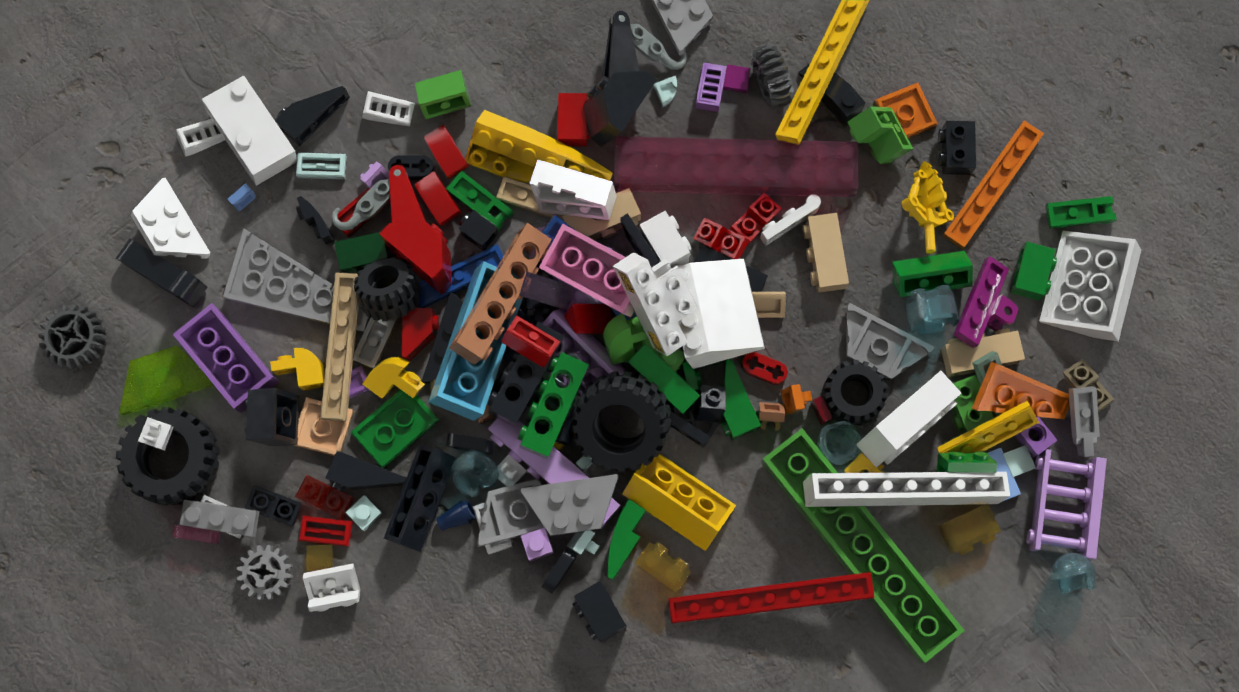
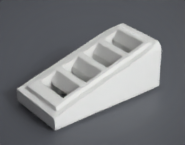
[362,91,415,126]
[176,119,225,157]

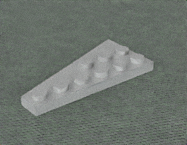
[223,229,370,333]

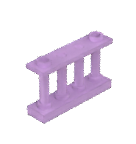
[1027,449,1107,561]

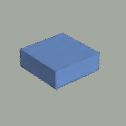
[228,183,256,212]

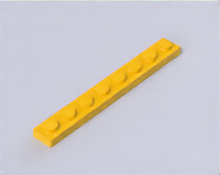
[775,0,870,144]

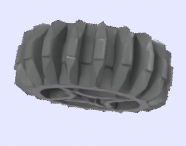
[750,43,794,109]
[38,304,108,370]

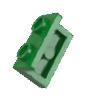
[936,451,997,473]

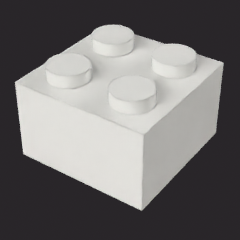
[639,211,692,268]

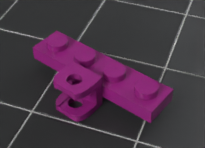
[953,256,1018,348]

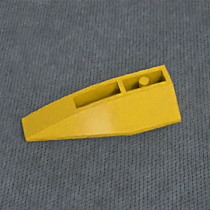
[465,110,613,183]

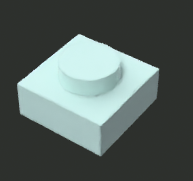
[346,495,383,531]

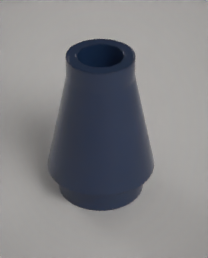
[436,500,476,531]

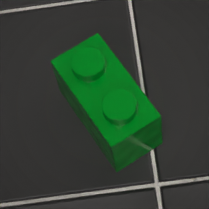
[1010,242,1057,301]

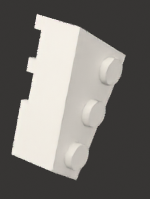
[530,160,617,220]

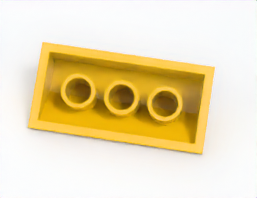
[622,454,736,551]

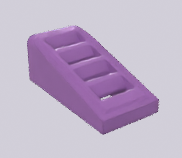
[695,62,727,112]

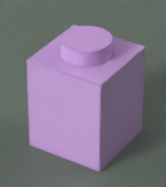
[521,527,554,562]

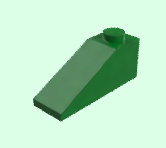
[720,358,761,441]

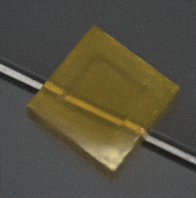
[307,545,333,571]

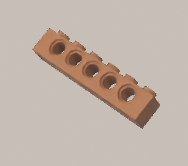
[449,223,552,365]

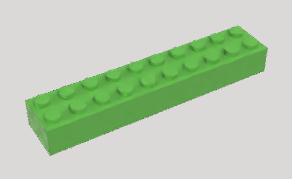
[760,428,965,663]

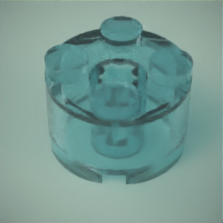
[904,285,959,334]

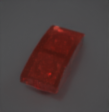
[295,474,354,520]

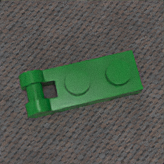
[446,171,514,232]
[1045,196,1117,229]

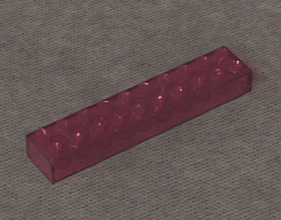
[614,136,858,197]

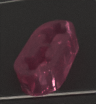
[171,525,221,544]

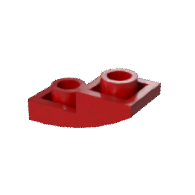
[424,124,469,179]
[415,171,461,226]
[730,193,782,246]
[693,218,750,260]

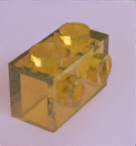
[635,542,691,594]

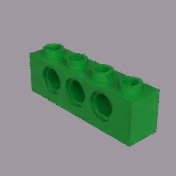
[517,352,589,459]

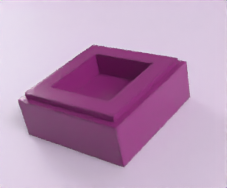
[723,64,751,93]

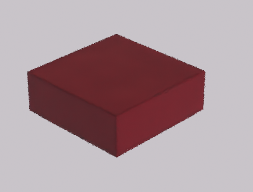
[811,396,832,426]

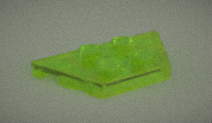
[120,345,214,415]

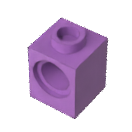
[1015,416,1057,458]

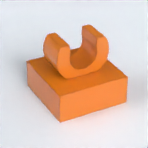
[781,384,812,415]

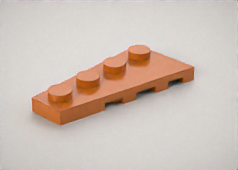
[972,362,1070,419]

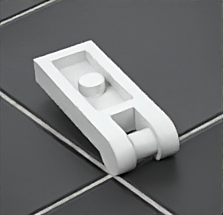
[760,195,821,246]

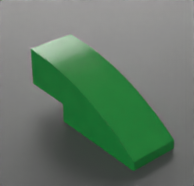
[608,499,646,581]

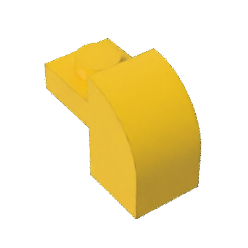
[270,348,325,391]
[362,357,425,399]

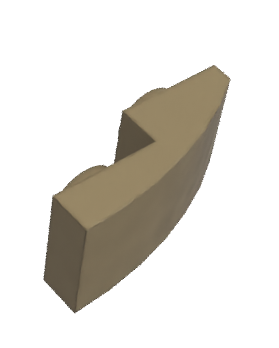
[1063,359,1114,413]

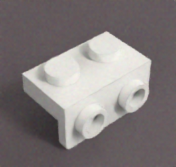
[303,564,360,612]

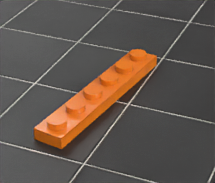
[943,121,1044,250]

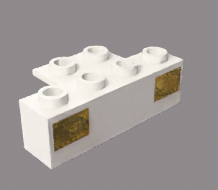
[613,253,698,356]

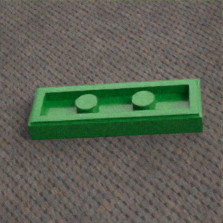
[628,344,700,414]

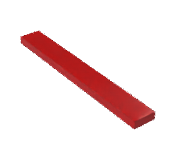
[668,572,875,624]

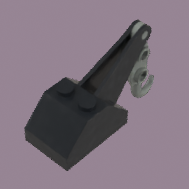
[584,11,687,147]

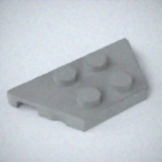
[651,0,713,55]
[846,303,934,380]
[521,474,618,536]
[477,479,546,547]

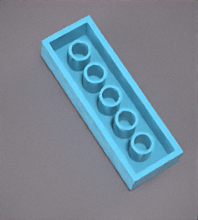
[428,261,528,421]

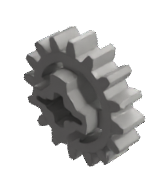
[237,545,293,600]

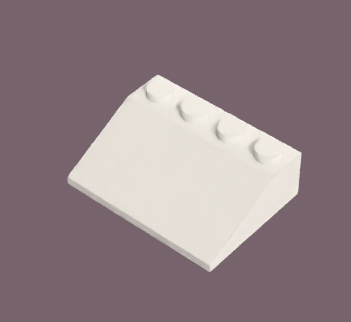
[1039,231,1141,342]
[678,259,765,369]

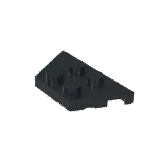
[422,292,463,384]

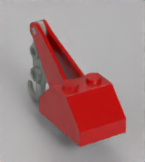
[331,165,452,295]

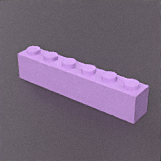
[488,418,621,530]

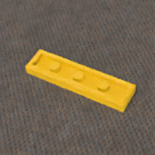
[937,401,1039,453]

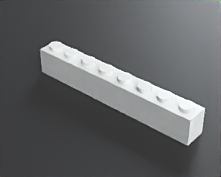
[803,472,1010,507]

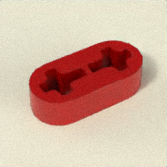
[742,352,788,385]

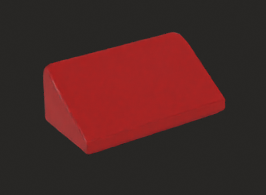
[564,303,612,334]
[501,315,560,367]

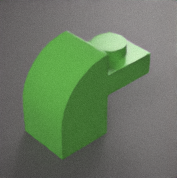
[603,313,648,365]

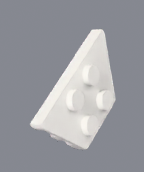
[131,178,210,259]

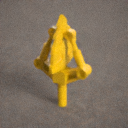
[902,161,954,254]

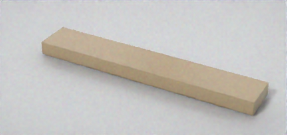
[320,273,359,421]

